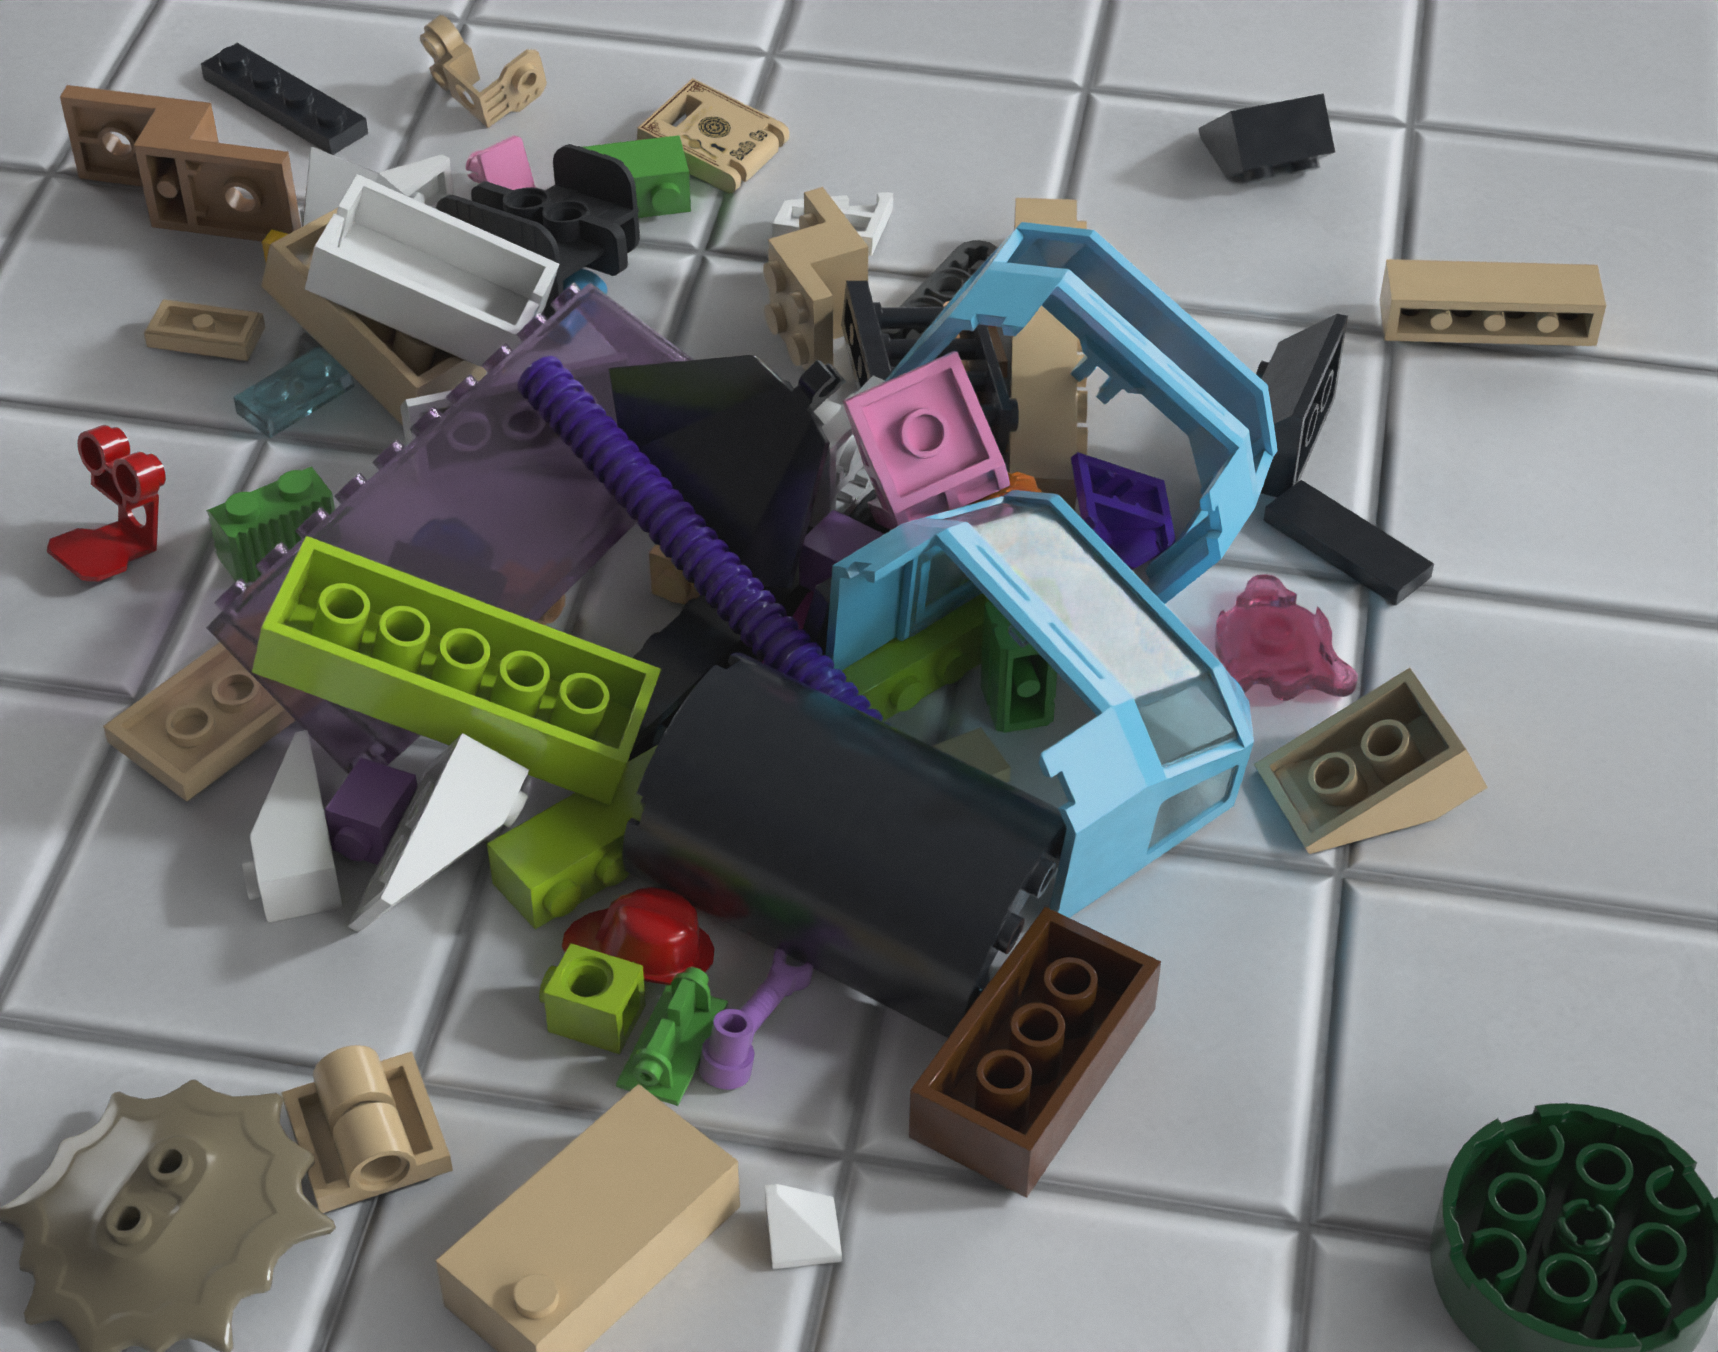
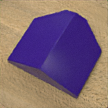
[1071,452,1176,570]

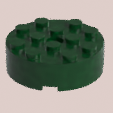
[1430,1103,1718,1352]

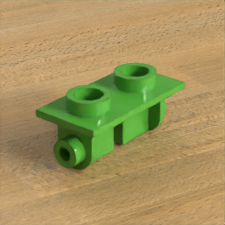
[616,967,728,1106]

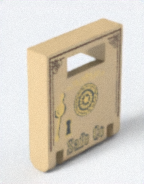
[637,78,789,194]

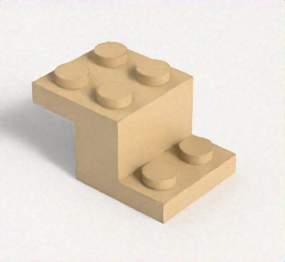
[763,187,868,371]

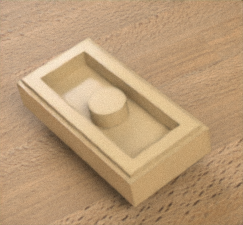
[144,299,265,361]

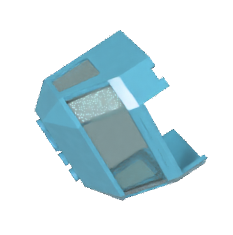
[826,490,1254,918]

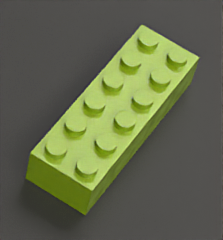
[252,536,661,805]

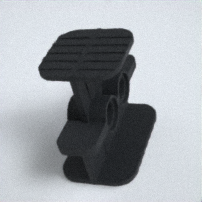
[436,144,640,321]

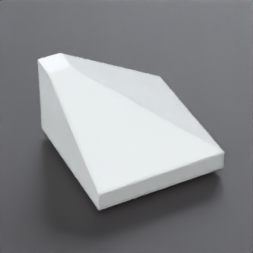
[765,1184,842,1269]

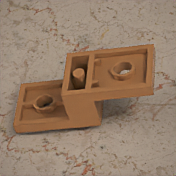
[60,85,301,242]

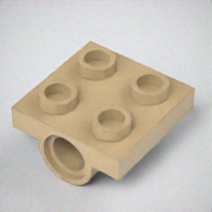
[281,1045,453,1213]

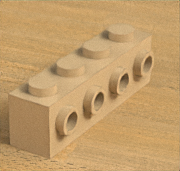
[1379,259,1606,346]

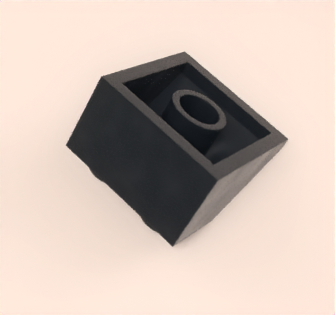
[1198,93,1335,183]

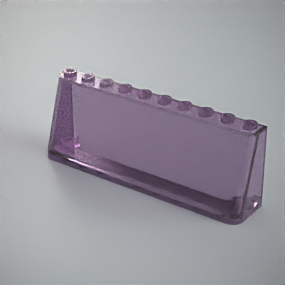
[206,282,694,775]

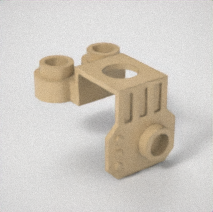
[419,15,547,128]

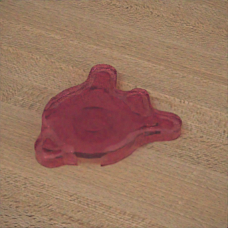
[1214,574,1358,701]

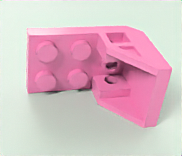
[843,351,1010,530]

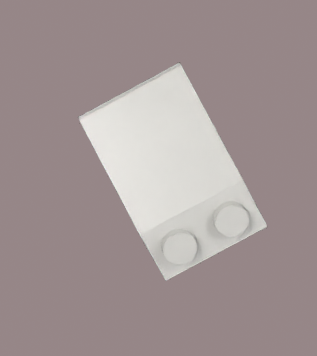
[347,733,529,933]

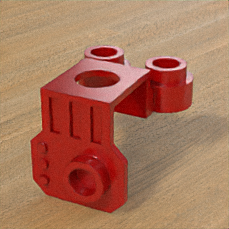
[47,425,166,582]

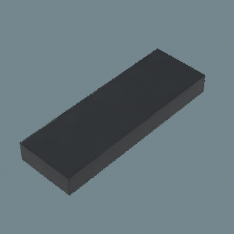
[1263,480,1434,606]

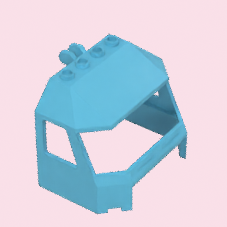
[883,222,1278,632]

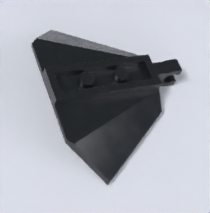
[608,355,846,588]

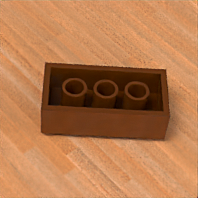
[909,907,1161,1198]

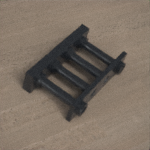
[841,280,1019,454]

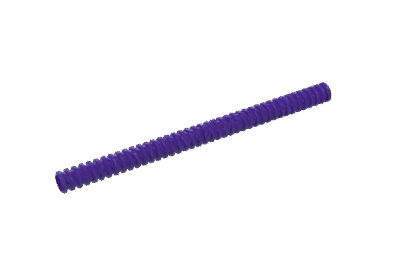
[517,356,892,726]

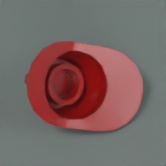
[562,887,715,985]

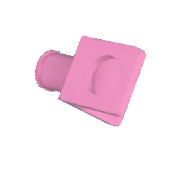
[465,135,536,190]

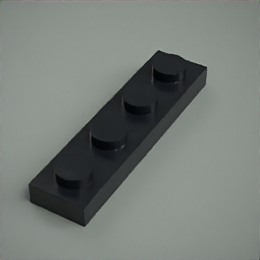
[201,43,368,155]

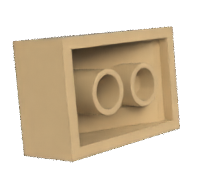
[1254,667,1488,854]

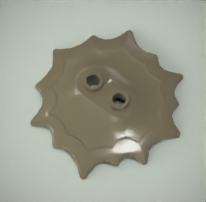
[0,1079,336,1352]

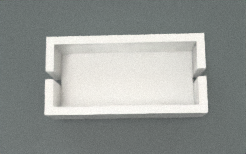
[305,174,559,379]

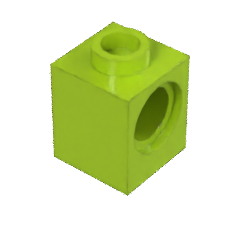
[539,943,646,1055]

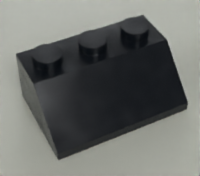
[1256,313,1348,498]

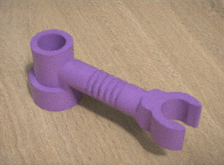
[699,948,814,1089]

